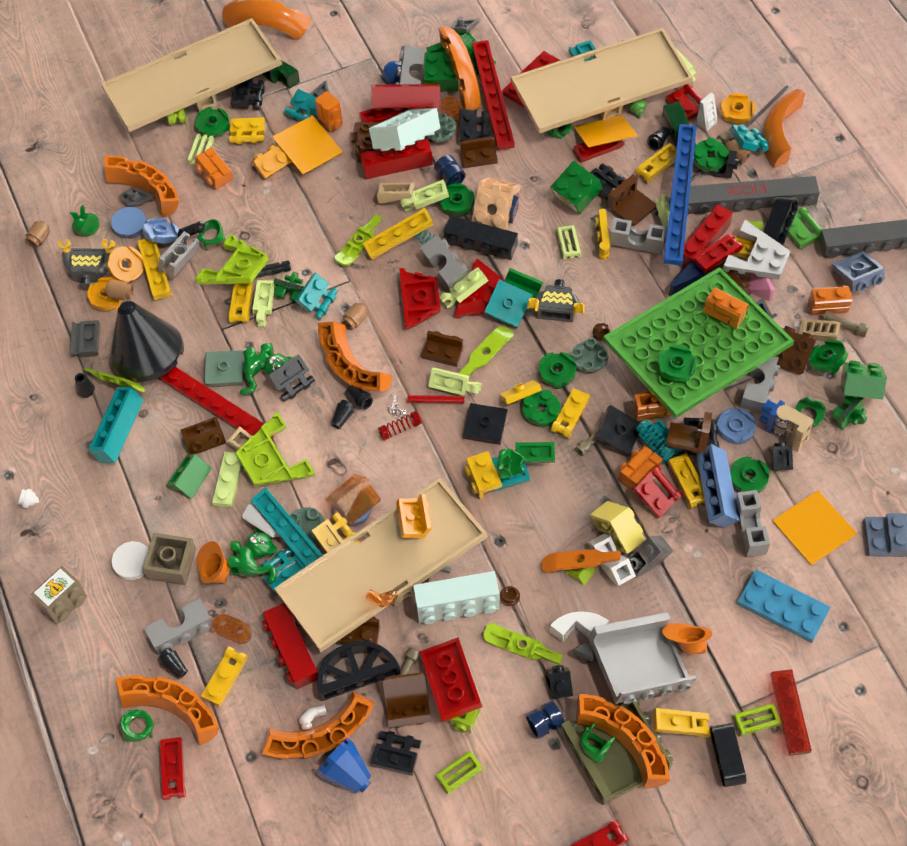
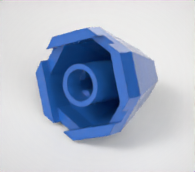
[316,738,371,794]

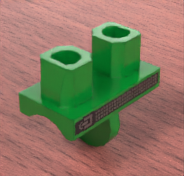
[273,272,304,303]
[832,395,867,430]

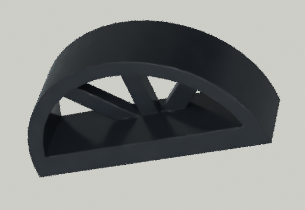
[317,641,400,702]

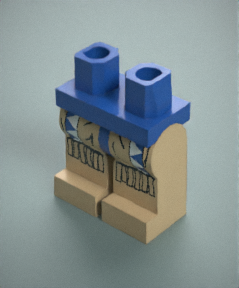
[759,399,814,452]

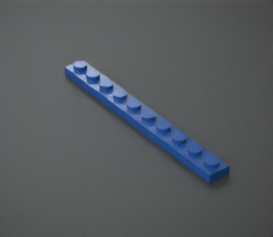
[663,124,697,266]

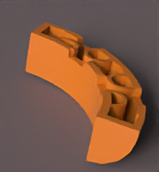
[222,0,312,40]
[438,27,481,110]
[762,89,805,168]
[104,156,179,216]
[318,321,392,391]
[115,675,219,745]
[262,691,374,759]
[576,694,670,788]

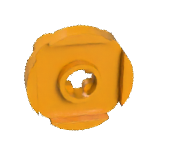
[720,93,756,124]
[106,246,144,282]
[87,277,123,311]

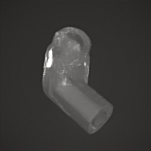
[387,394,406,419]

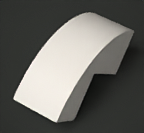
[588,533,636,586]
[550,612,609,643]

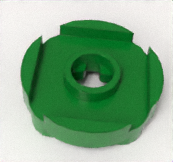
[195,107,230,138]
[694,137,729,172]
[439,183,475,216]
[809,340,848,373]
[657,345,697,382]
[539,352,576,389]
[522,390,561,428]
[730,456,770,493]

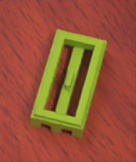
[733,703,781,737]
[435,751,483,794]

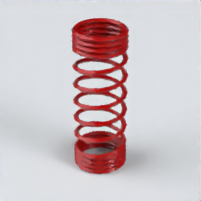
[378,411,422,441]

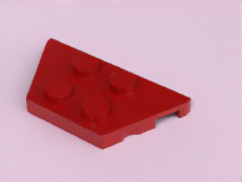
[454,259,504,319]
[399,268,441,330]

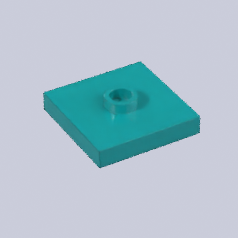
[484,279,533,328]

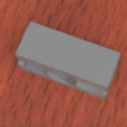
[158,232,199,278]

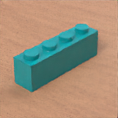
[88,387,144,463]

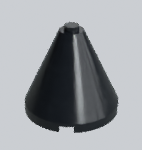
[110,301,184,382]

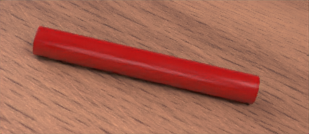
[408,395,465,403]

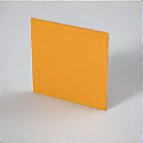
[272,115,343,174]
[573,115,638,147]
[772,490,858,565]

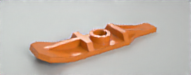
[541,549,621,573]

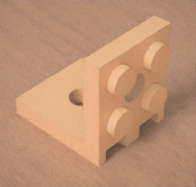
[472,177,521,230]

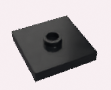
[463,403,508,445]
[595,405,641,457]

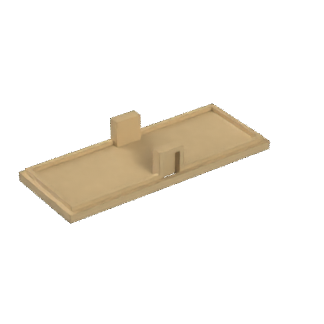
[101,18,282,132]
[510,28,693,133]
[274,478,488,652]

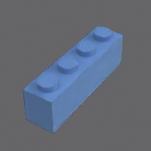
[696,444,740,528]

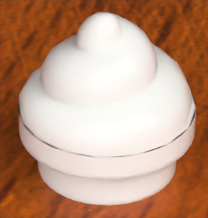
[18,489,39,508]

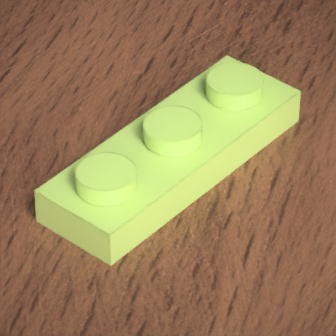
[212,452,242,508]

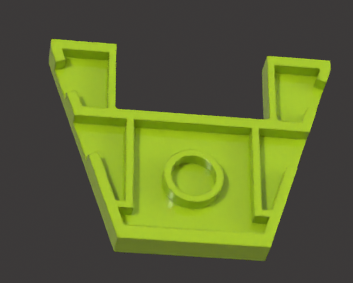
[195,234,269,284]
[236,412,315,487]

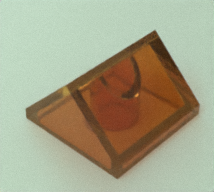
[325,474,381,525]

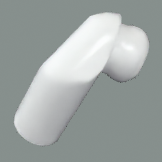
[299,705,327,730]

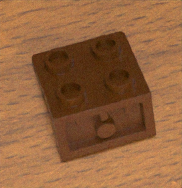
[666,412,712,453]

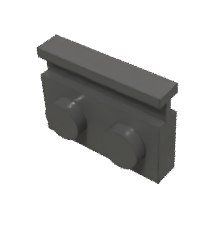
[70,320,100,357]

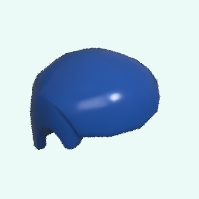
[382,61,401,84]

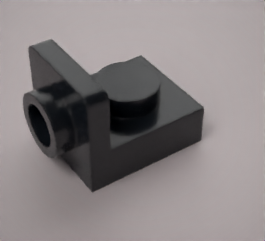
[769,443,793,470]

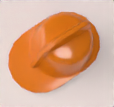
[196,541,230,584]
[662,623,712,654]

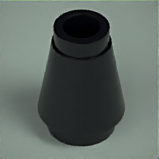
[648,127,670,150]
[75,373,95,398]
[346,385,373,410]
[331,399,355,429]
[158,648,188,679]

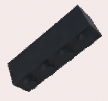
[443,215,518,260]

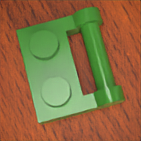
[788,207,824,250]

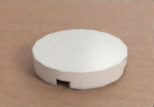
[112,541,148,580]

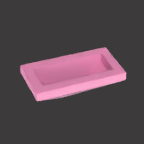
[749,273,775,301]

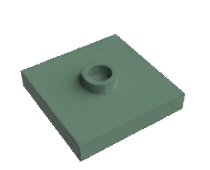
[204,350,244,387]

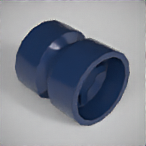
[434,155,466,186]
[525,700,565,739]

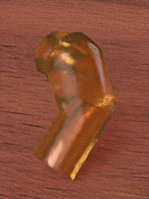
[366,590,398,607]

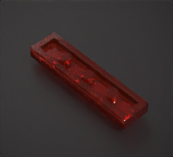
[770,669,812,756]

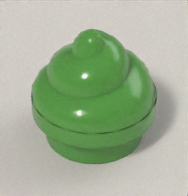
[629,99,646,117]

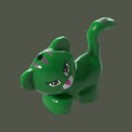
[240,343,293,395]
[228,528,278,583]

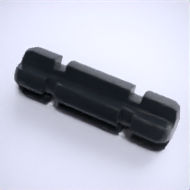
[177,221,206,237]
[257,260,291,277]

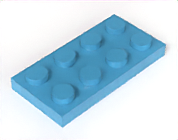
[737,569,830,643]

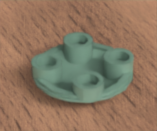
[425,113,457,143]
[571,338,609,372]
[289,507,325,544]

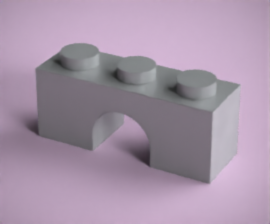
[396,45,425,84]
[610,218,667,254]
[420,235,469,288]
[740,356,780,413]
[735,490,770,557]
[144,598,214,655]

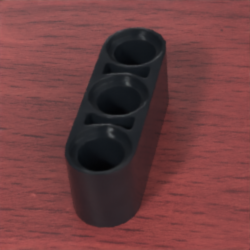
[763,197,798,245]
[710,723,746,787]

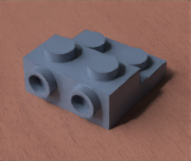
[832,251,885,293]
[864,513,907,557]

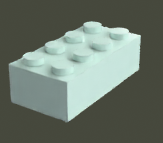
[369,108,440,151]
[413,571,500,624]

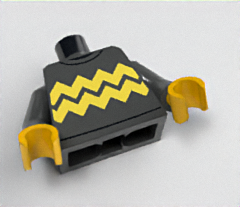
[58,238,115,289]
[527,279,585,322]

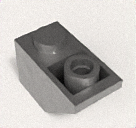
[628,535,673,578]

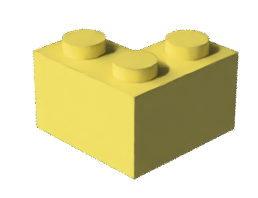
[590,501,645,554]

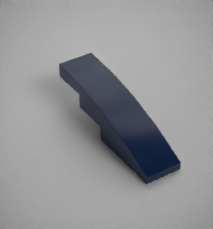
[669,259,727,296]

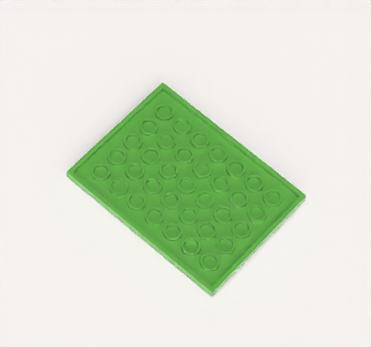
[603,267,794,419]

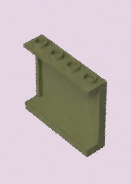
[561,699,673,805]

